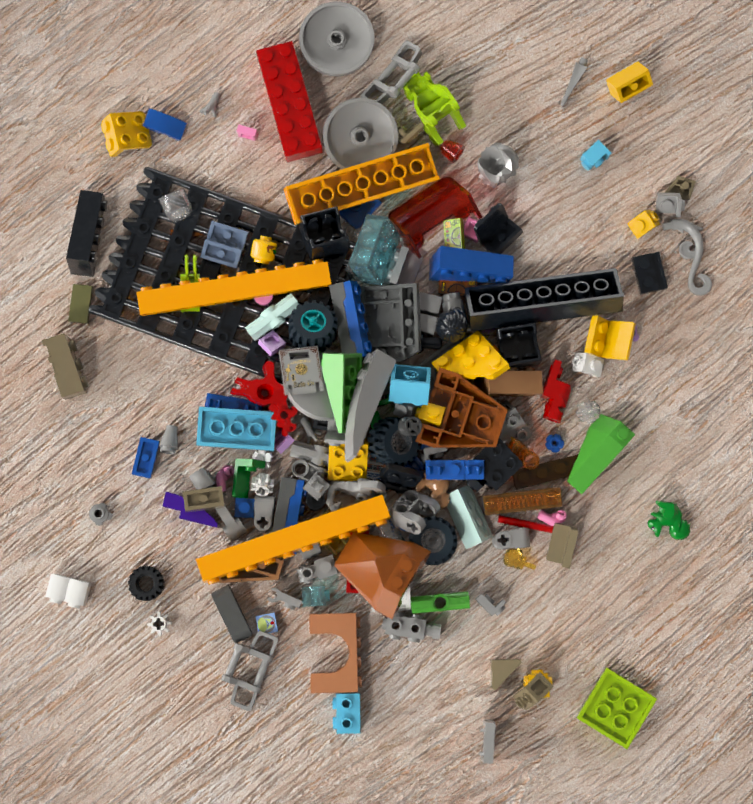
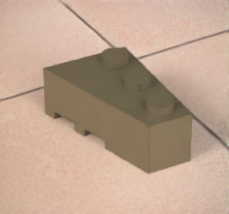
[42,333,88,400]

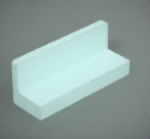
[447,485,493,549]

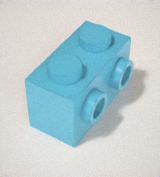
[333,692,361,734]

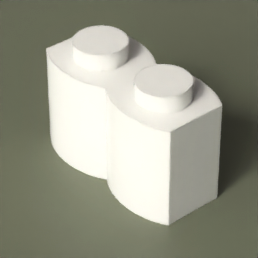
[46,574,91,609]

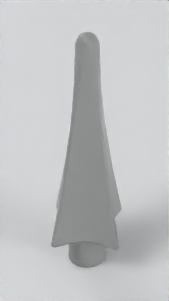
[561,58,588,106]

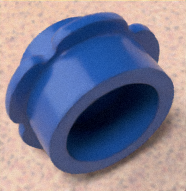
[545,434,564,453]

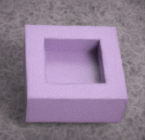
[258,330,286,356]
[274,429,295,454]

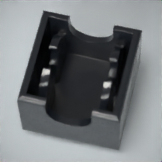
[299,206,349,261]
[496,323,542,368]

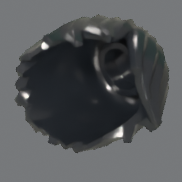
[435,307,468,343]

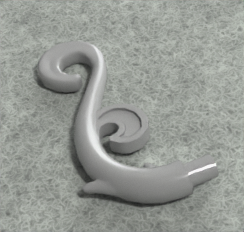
[662,219,712,296]

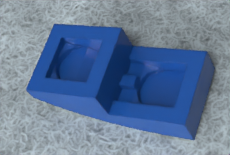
[142,109,187,141]

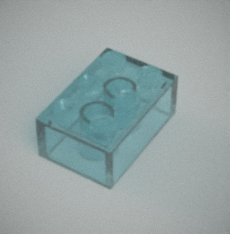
[349,214,400,286]

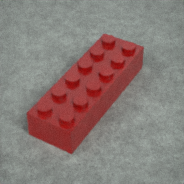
[256,41,323,163]

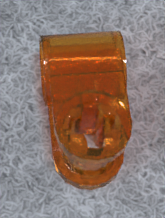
[508,436,540,469]

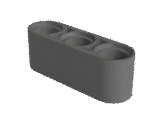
[211,584,253,643]

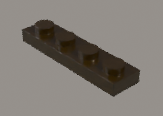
[512,454,578,490]

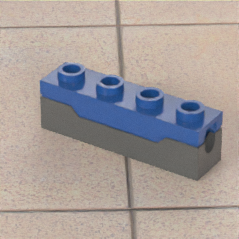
[329,280,372,358]
[272,477,307,558]

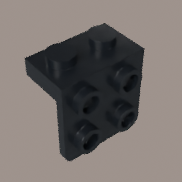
[474,203,523,254]
[473,438,523,491]

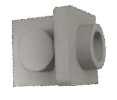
[655,193,685,217]
[420,447,448,465]
[475,594,506,616]

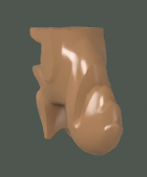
[415,470,450,510]

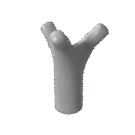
[200,92,221,117]
[300,416,322,444]

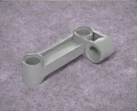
[189,467,248,542]

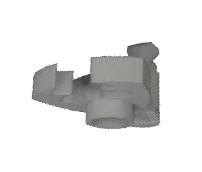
[326,478,387,512]

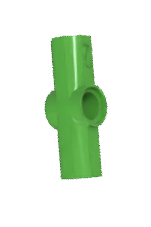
[410,591,470,614]

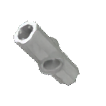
[290,441,329,468]

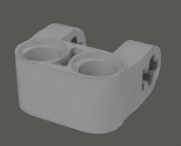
[392,490,440,535]

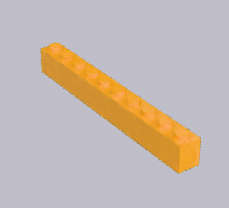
[137,259,331,316]
[196,495,390,585]

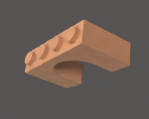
[309,613,362,693]

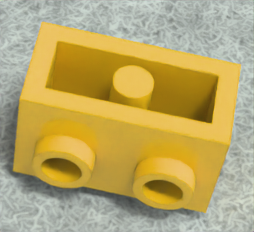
[606,61,653,103]

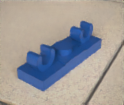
[205,393,263,411]
[426,460,485,480]

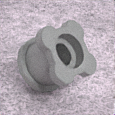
[89,503,113,526]

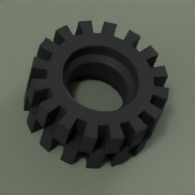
[128,566,165,601]

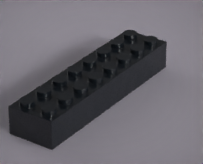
[465,268,624,331]

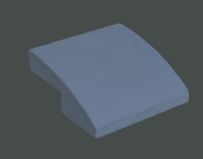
[200,221,249,269]

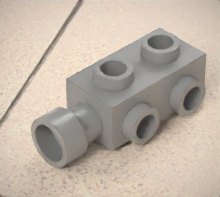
[382,612,442,643]

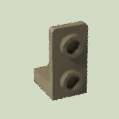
[513,673,554,710]

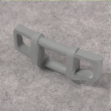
[360,41,422,104]
[221,631,279,711]

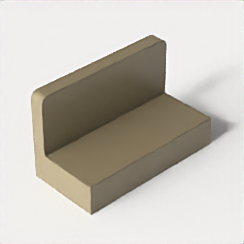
[183,486,225,513]
[546,523,579,569]

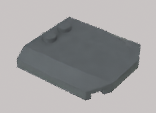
[360,283,421,362]

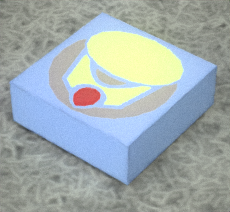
[255,612,278,634]

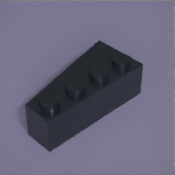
[66,190,107,277]

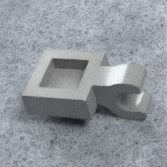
[267,588,303,610]

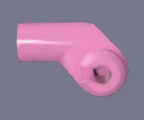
[216,465,234,492]

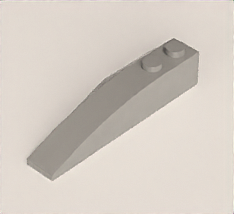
[345,349,396,462]

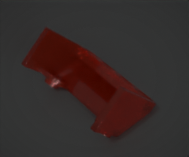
[388,176,482,259]

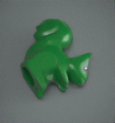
[647,500,691,540]

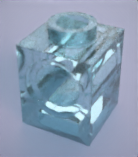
[302,586,330,607]

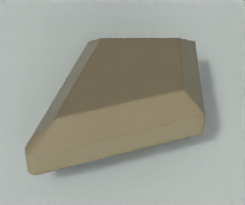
[398,121,424,144]
[665,175,696,200]

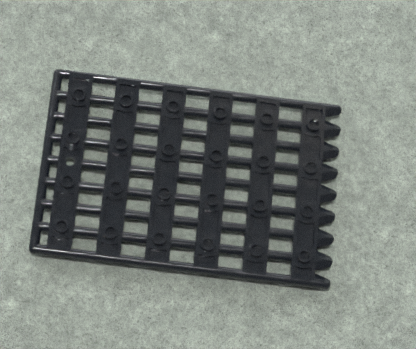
[88,167,363,384]

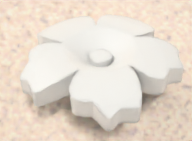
[252,450,273,470]

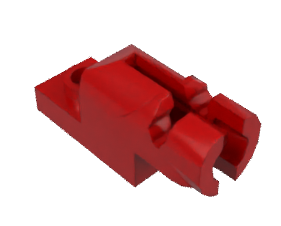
[540,359,571,423]

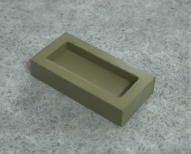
[68,284,93,324]

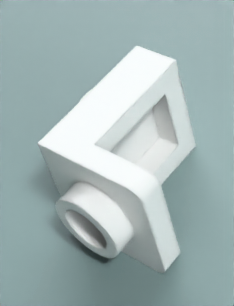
[571,353,604,377]

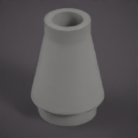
[159,425,178,455]

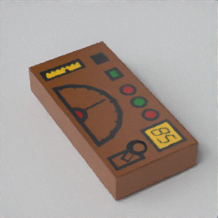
[438,280,477,297]

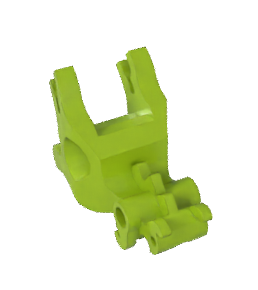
[403,71,466,146]

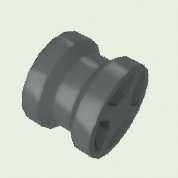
[398,417,422,436]

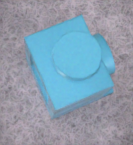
[580,140,611,171]

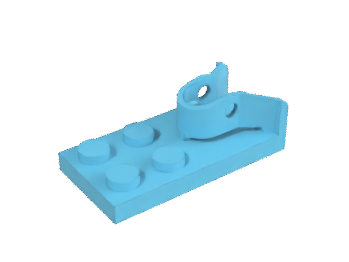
[196,407,276,452]

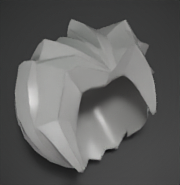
[477,142,519,188]

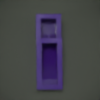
[162,491,220,528]

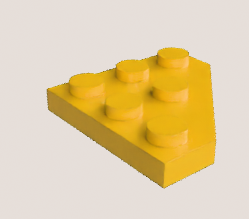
[431,331,510,379]

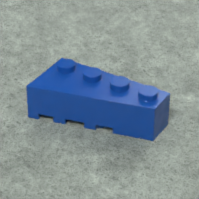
[429,246,514,284]

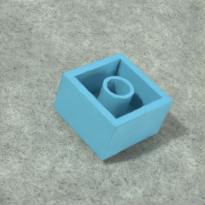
[389,364,431,406]

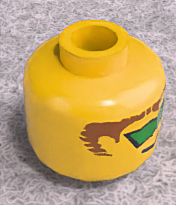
[250,236,277,264]

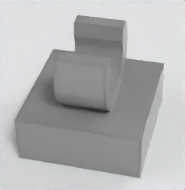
[303,473,330,501]

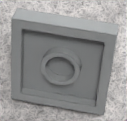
[375,245,423,285]

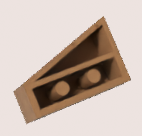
[474,367,543,398]
[218,545,285,583]

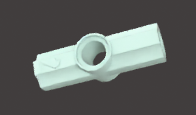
[245,293,299,341]

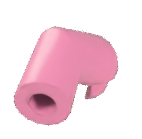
[537,510,567,526]

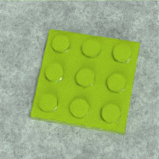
[576,668,657,749]

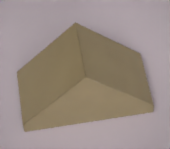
[490,659,522,691]

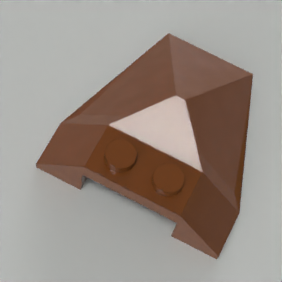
[416,367,508,448]
[334,532,431,620]

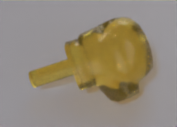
[503,548,536,570]

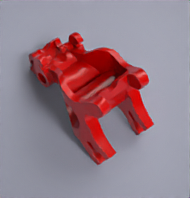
[230,361,298,437]

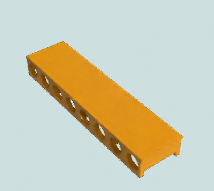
[284,143,440,225]

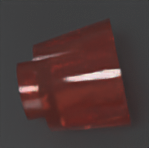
[440,140,465,164]

